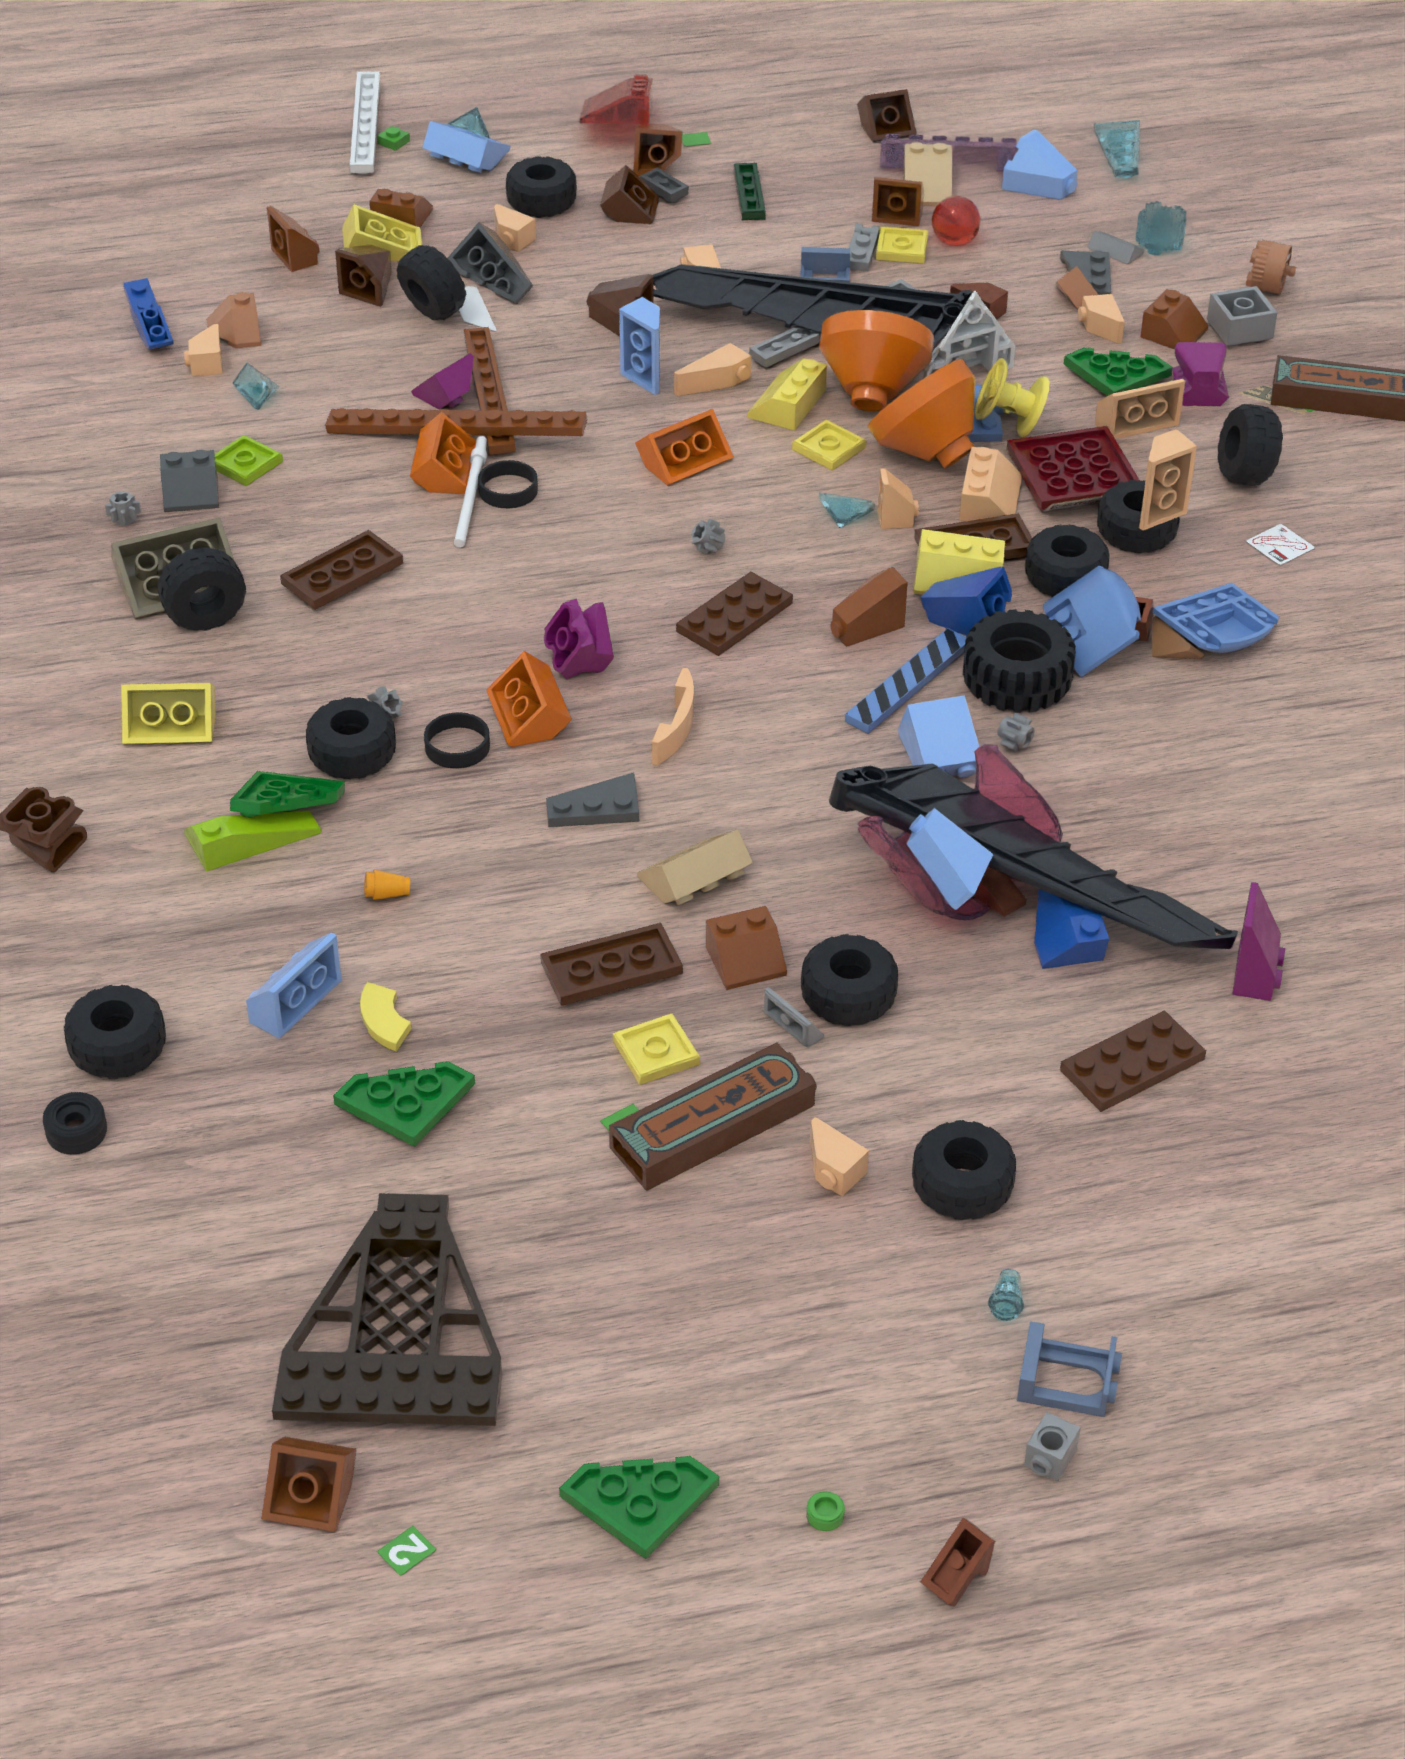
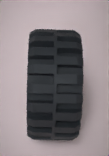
[963,609,1076,713]

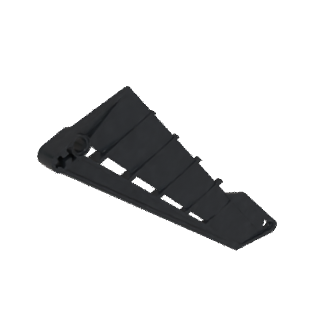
[653,264,979,351]
[829,763,1238,949]

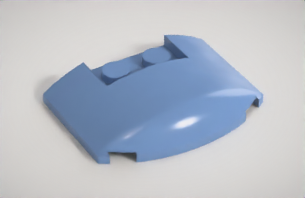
[1043,566,1141,677]
[1152,583,1279,653]

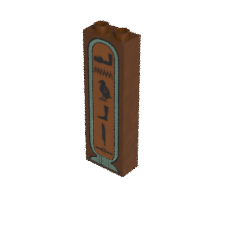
[1270,355,1405,421]
[609,1042,817,1191]

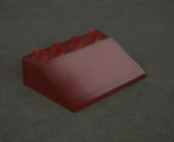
[580,74,653,124]

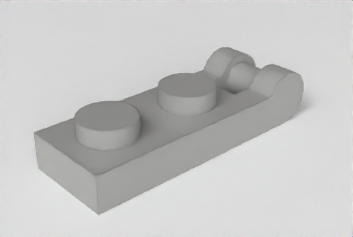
[849,223,880,272]

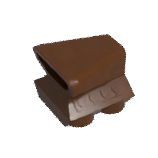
[0,787,87,873]

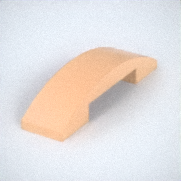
[652,668,694,765]

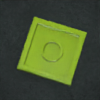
[215,435,283,486]

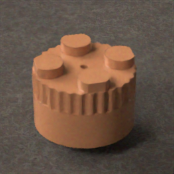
[1246,240,1296,295]

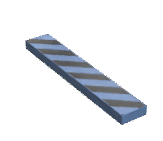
[845,628,966,734]

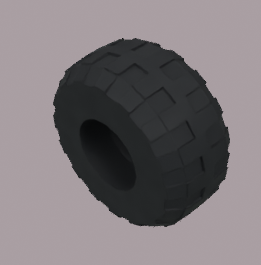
[506,156,577,218]
[396,245,466,320]
[1217,404,1283,486]
[1097,480,1180,553]
[1025,524,1110,597]
[158,547,246,631]
[306,697,396,779]
[801,934,898,1026]
[64,985,166,1079]
[912,1120,1016,1220]

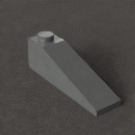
[447,222,533,304]

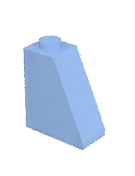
[1002,129,1077,200]
[907,808,993,910]

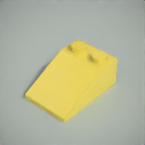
[342,204,422,261]

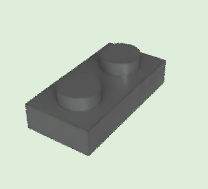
[640,168,689,202]

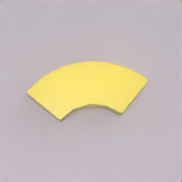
[360,982,411,1052]

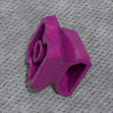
[1172,342,1229,406]
[544,599,614,679]

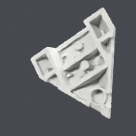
[924,290,1015,378]

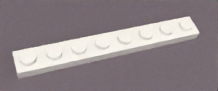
[350,71,380,175]

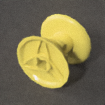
[975,358,1050,438]

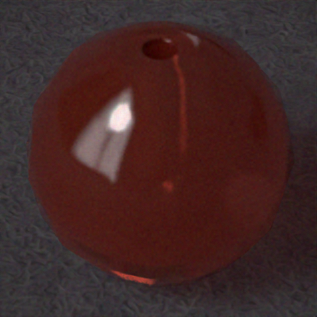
[931,196,981,246]

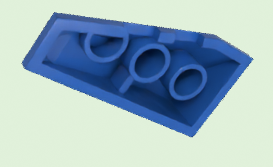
[1034,888,1109,969]

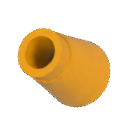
[364,869,410,900]

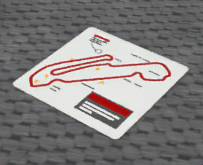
[1246,524,1315,565]

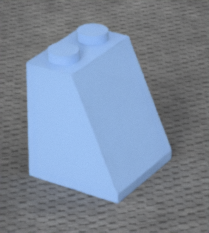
[898,695,983,777]

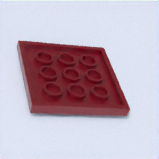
[1007,426,1140,510]

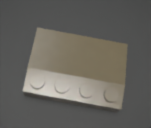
[111,517,235,620]

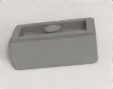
[1088,231,1144,264]
[764,987,824,1048]

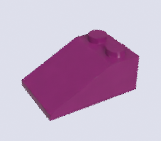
[1232,882,1285,1001]

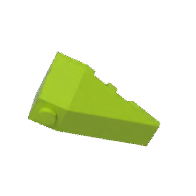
[184,810,321,872]

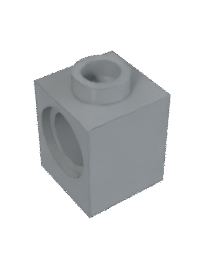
[1024,1412,1081,1482]

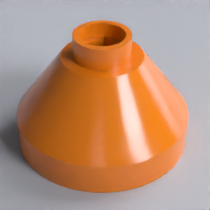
[819,310,934,412]
[867,359,975,469]

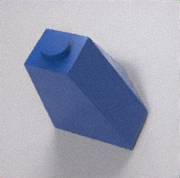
[921,567,1012,636]

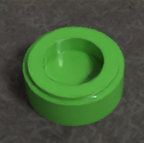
[806,1491,845,1531]

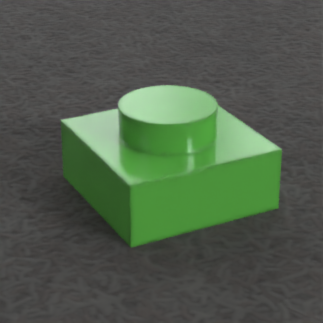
[377,126,410,151]

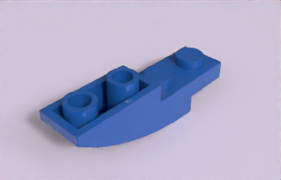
[123,278,174,349]

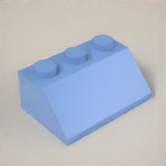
[423,121,511,173]
[619,297,660,395]
[246,933,342,1039]

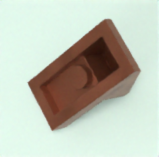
[920,1517,995,1606]

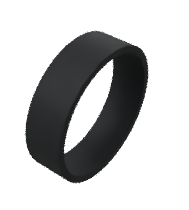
[478,460,538,508]
[424,712,490,769]

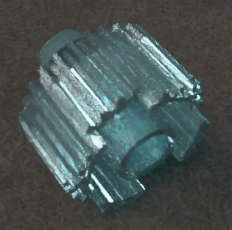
[1136,201,1187,255]

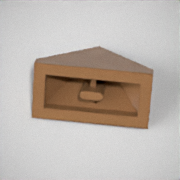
[1152,616,1205,659]

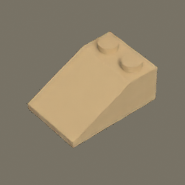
[903,142,952,206]

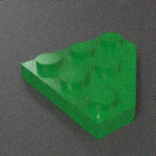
[1064,348,1173,396]
[230,771,345,817]
[333,1061,475,1147]
[559,1456,720,1559]

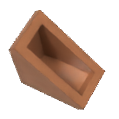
[1055,266,1098,310]

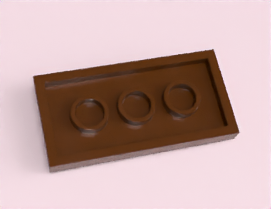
[914,513,1032,559]
[280,530,403,610]
[676,571,793,656]
[540,923,683,1006]
[1060,1010,1206,1112]

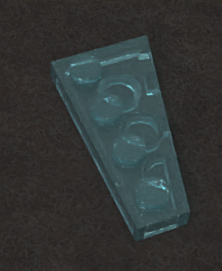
[1094,120,1140,178]

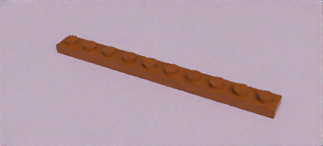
[325,408,587,436]

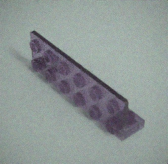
[880,134,1018,172]

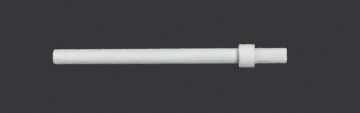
[454,436,487,548]

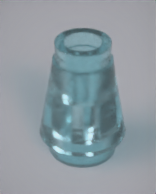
[988,1269,1024,1321]

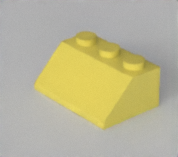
[747,358,827,431]
[913,529,1005,595]
[121,683,216,744]

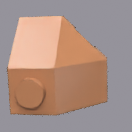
[206,292,261,348]

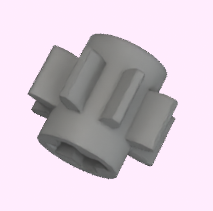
[105,491,141,526]
[691,519,725,554]
[367,686,403,720]
[997,712,1035,751]

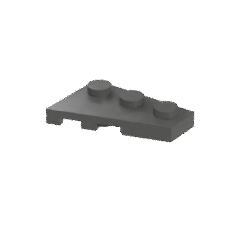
[1060,250,1111,295]
[546,772,639,827]

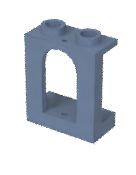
[800,247,850,282]
[1017,1321,1122,1417]

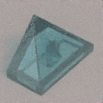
[447,107,490,138]
[232,363,280,410]
[818,492,875,528]

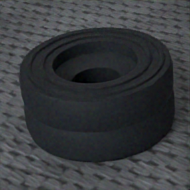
[43,1092,107,1155]

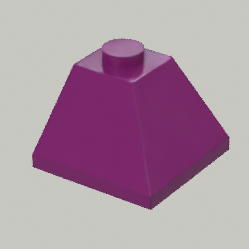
[411,353,474,409]

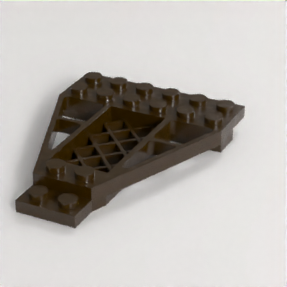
[272,1193,502,1426]

